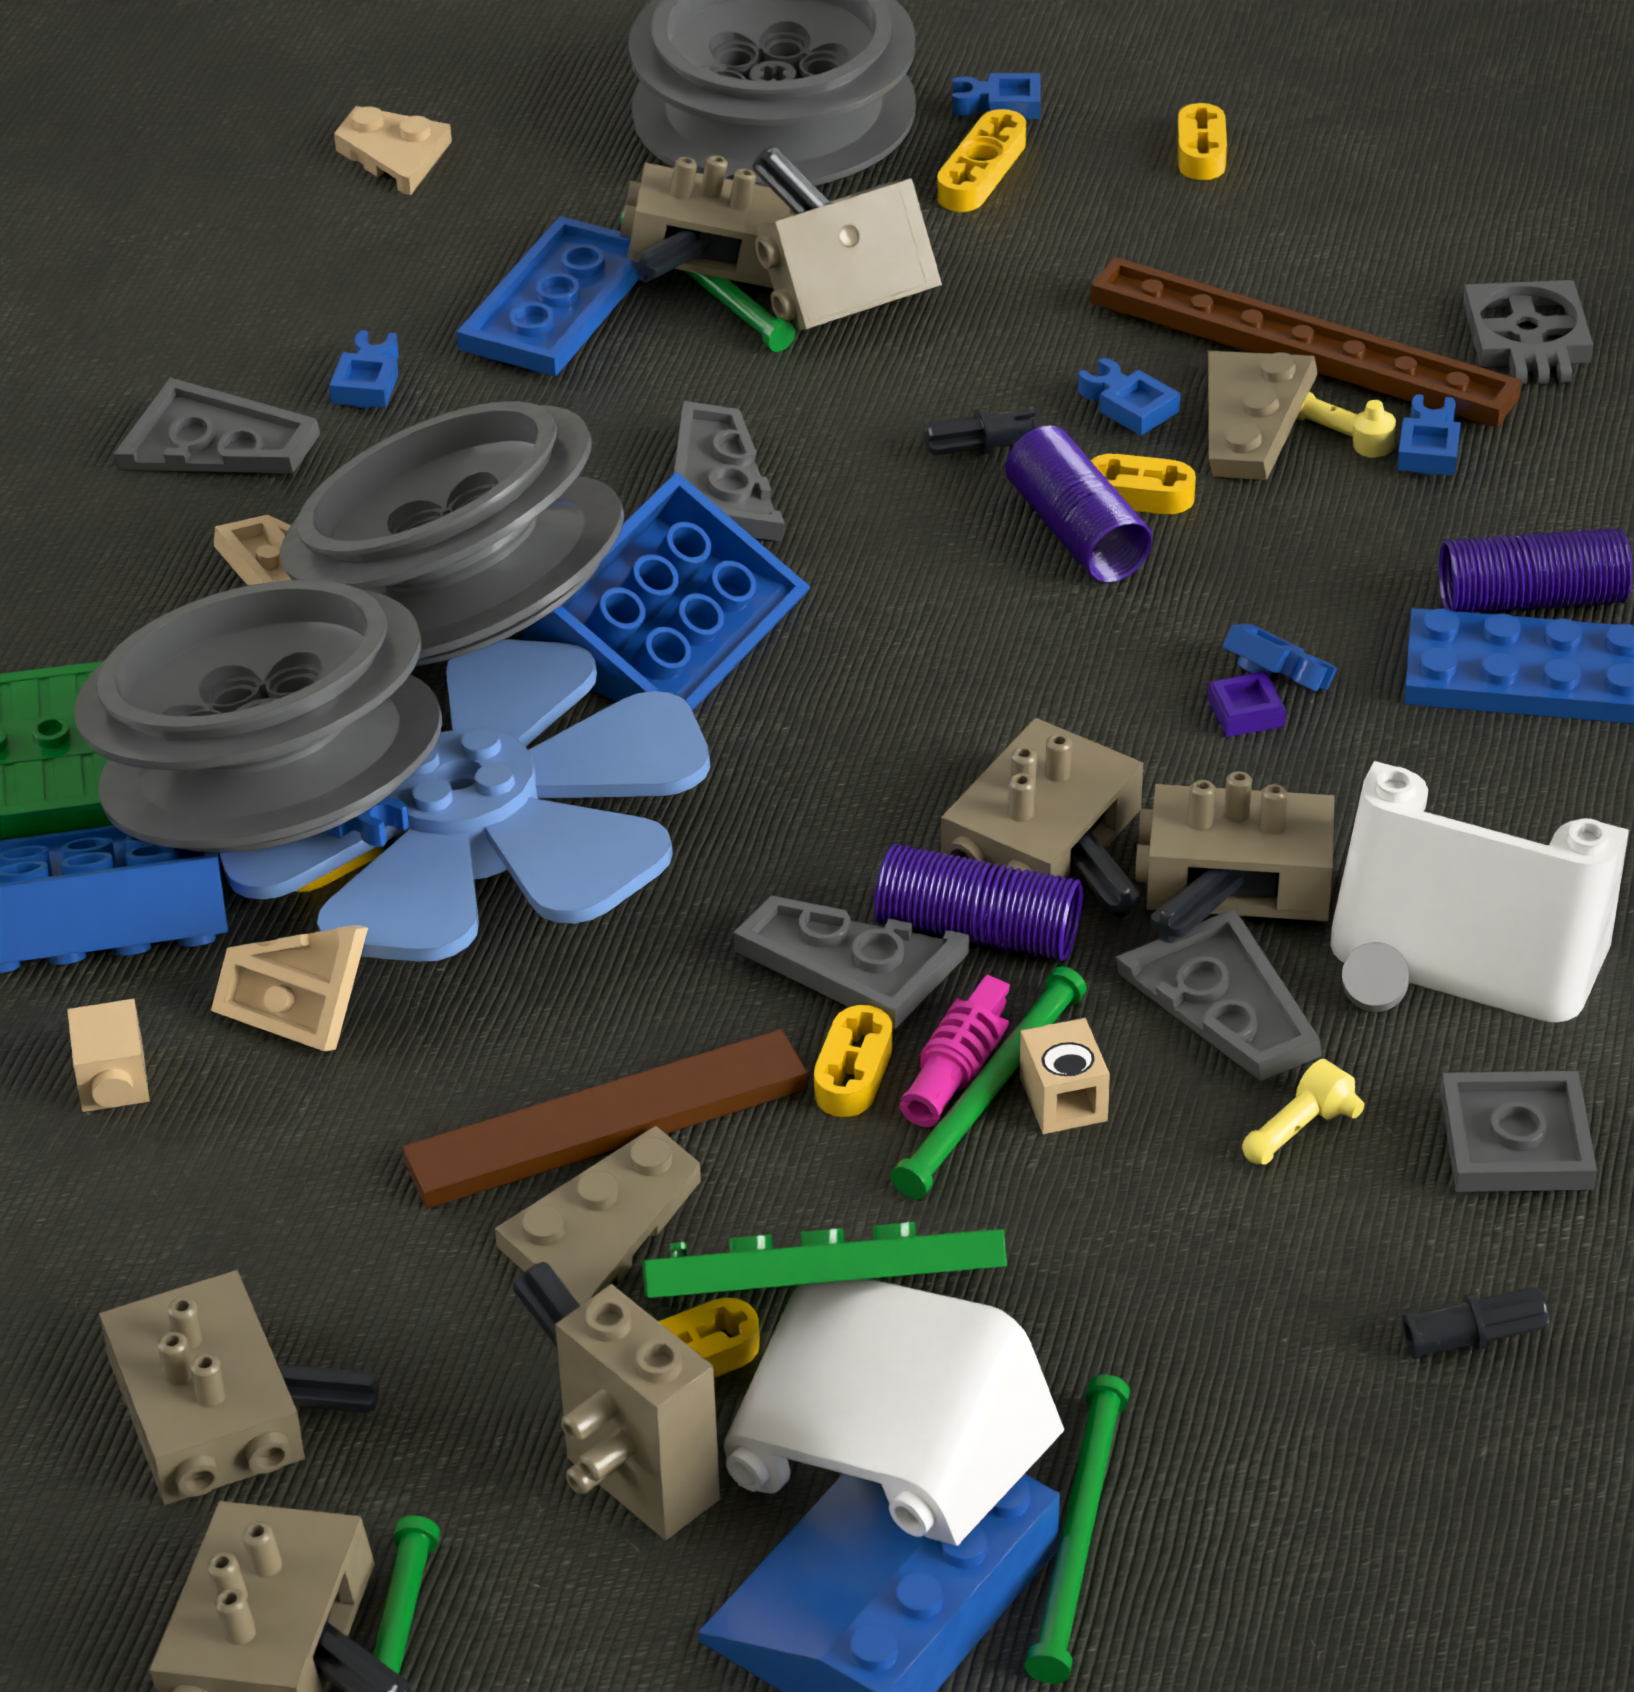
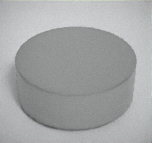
[1342,942,1409,1012]

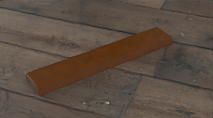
[402,1029,808,1209]

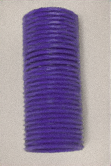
[1005,425,1153,583]
[1439,527,1632,614]
[874,844,1083,961]

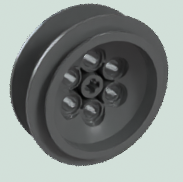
[628,0,916,187]
[280,401,624,666]
[74,580,442,853]

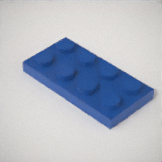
[457,216,639,376]
[1404,608,1634,724]

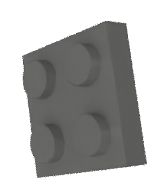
[1440,1071,1597,1192]

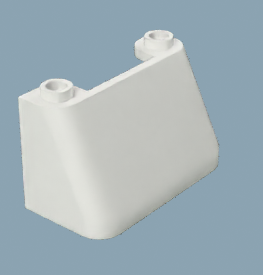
[1330,761,1629,1022]
[724,1279,1064,1546]

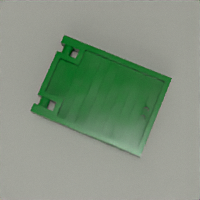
[0,661,113,839]
[641,1222,1007,1298]

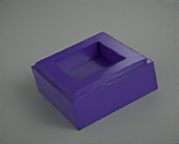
[1207,672,1286,737]

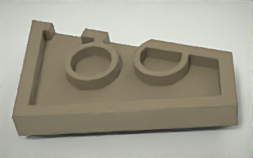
[1208,351,1318,480]
[495,1126,701,1306]

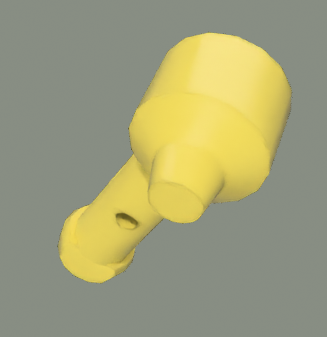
[1297,392,1396,458]
[1242,1059,1364,1164]

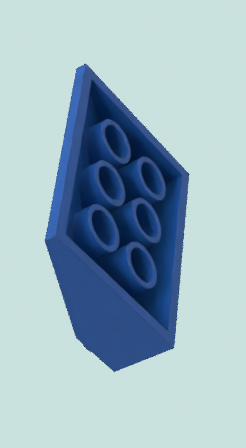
[518,472,811,712]
[0,825,228,973]
[698,1474,1060,1692]

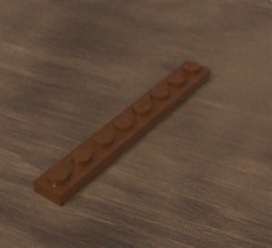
[1090,257,1521,428]

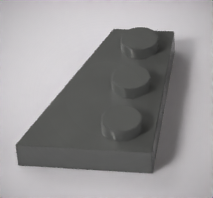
[113,377,320,473]
[673,401,785,542]
[733,895,969,1029]
[1115,909,1322,1081]

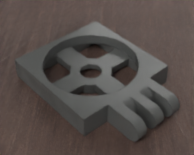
[1463,280,1594,385]

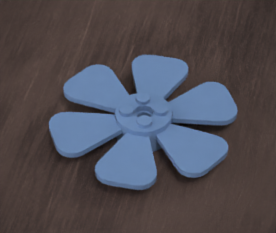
[219,639,710,962]

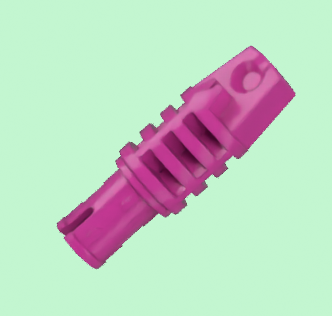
[900,975,1010,1127]

